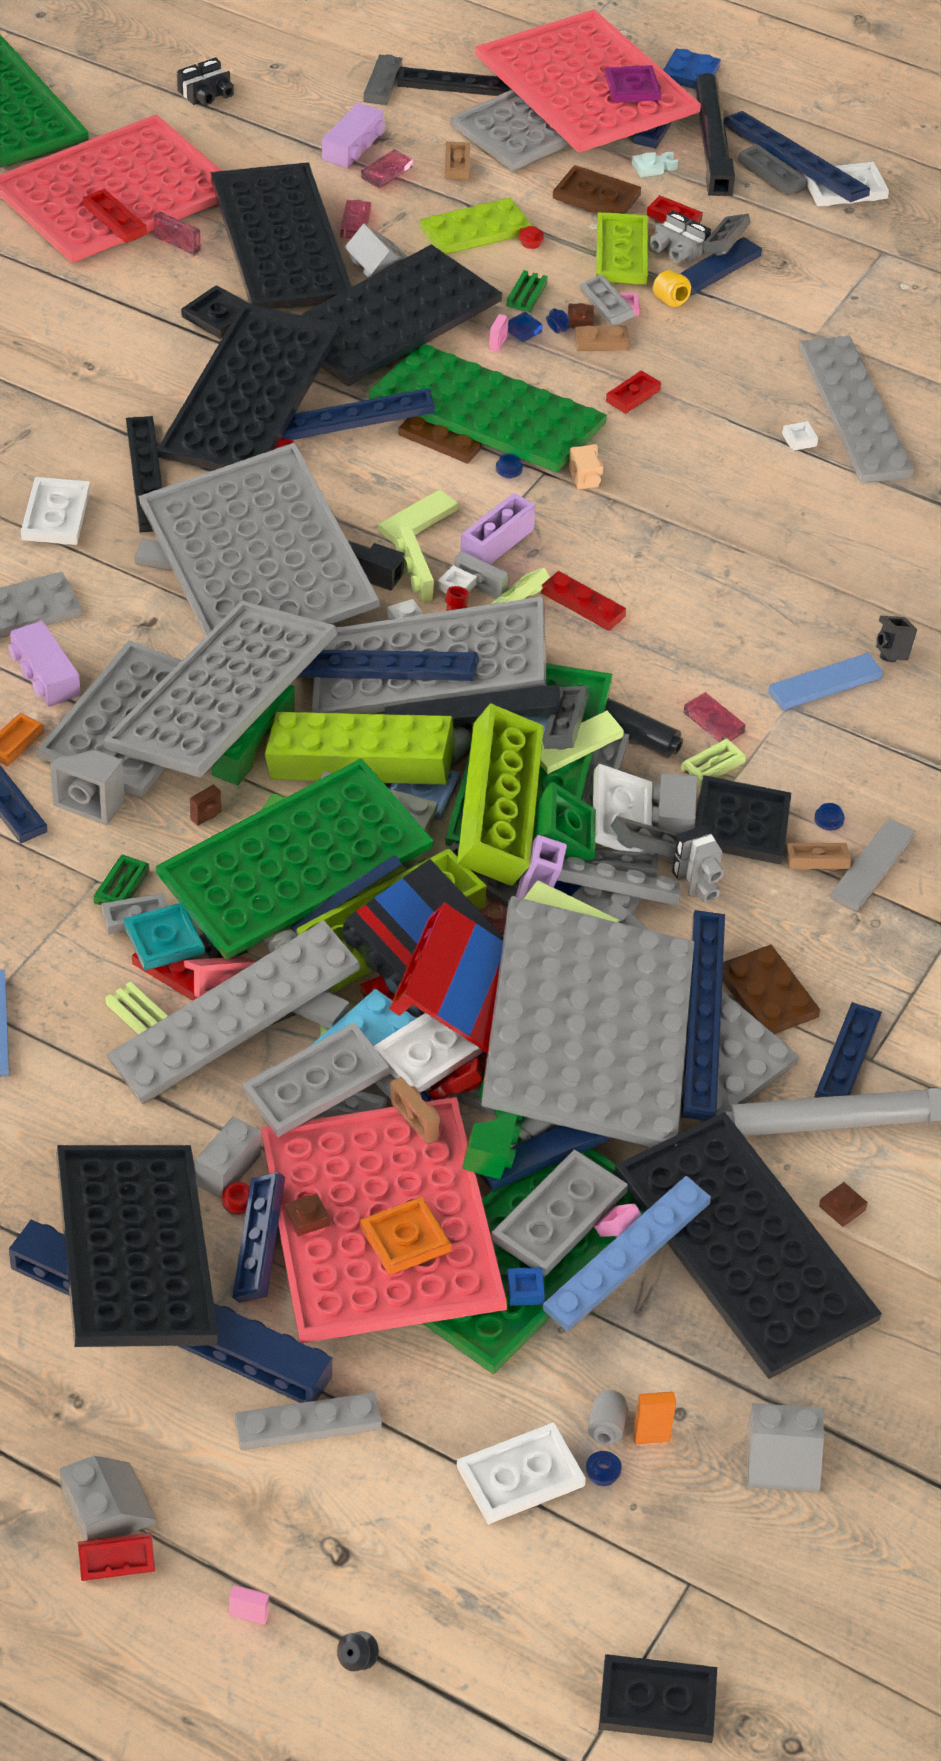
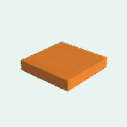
[360,1196,452,1275]

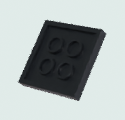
[695,775,792,865]

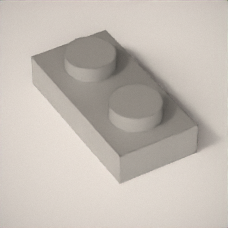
[455,551,509,598]
[102,893,167,935]

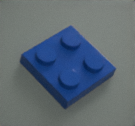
[663,48,721,89]

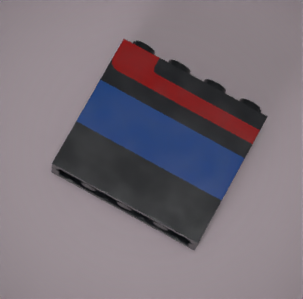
[341,859,504,1017]

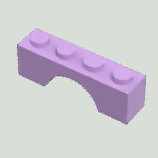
[516,835,567,899]

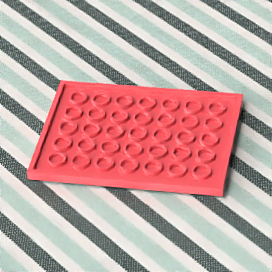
[475,9,701,153]
[0,114,222,263]
[261,1097,507,1343]

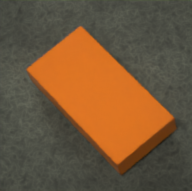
[0,712,44,766]
[633,1391,676,1444]

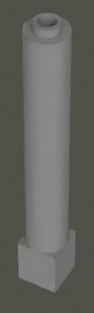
[725,1088,941,1136]

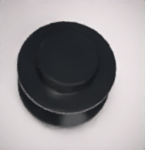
[337,1631,379,1671]

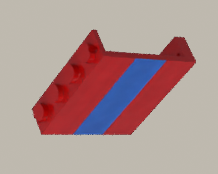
[389,902,503,1070]

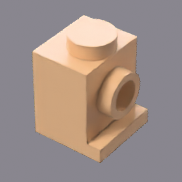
[569,444,603,490]

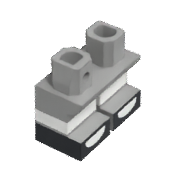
[650,210,711,263]
[672,825,724,903]

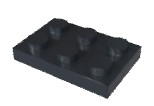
[598,1654,718,1743]

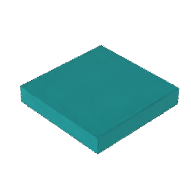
[123,903,205,971]

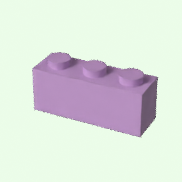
[322,102,385,168]
[460,493,536,565]
[8,621,81,707]

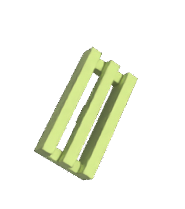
[681,738,746,787]
[105,981,168,1034]

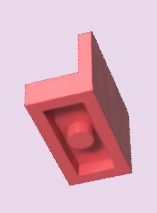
[184,956,257,997]

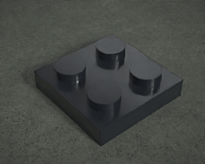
[181,285,250,339]

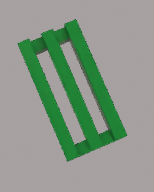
[506,270,548,312]
[93,854,150,905]

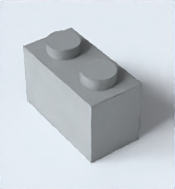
[652,773,697,833]
[195,1116,261,1199]

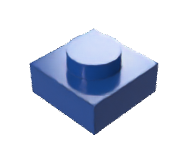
[507,1268,545,1305]

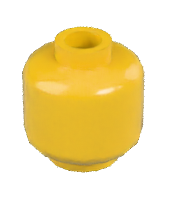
[653,270,691,307]

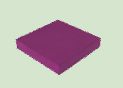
[605,65,661,102]

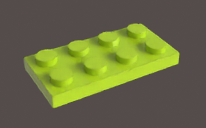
[420,197,532,254]
[596,212,648,285]

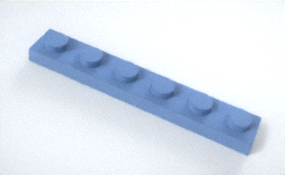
[543,1176,711,1332]

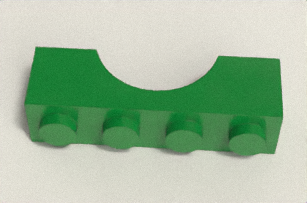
[212,685,295,786]
[461,1067,522,1179]

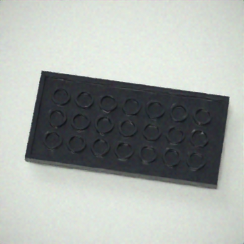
[211,162,352,309]
[301,244,502,387]
[157,303,341,470]
[614,1112,882,1379]
[56,1145,218,1347]

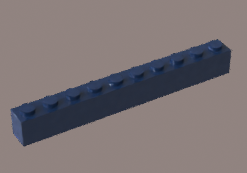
[9,1219,333,1403]

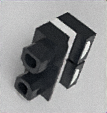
[177,57,234,106]

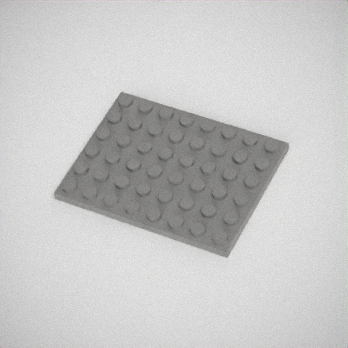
[139,443,380,637]
[481,896,694,1147]

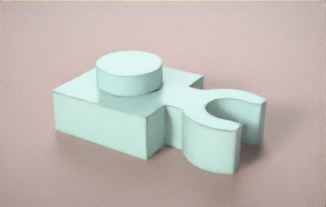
[632,152,678,178]

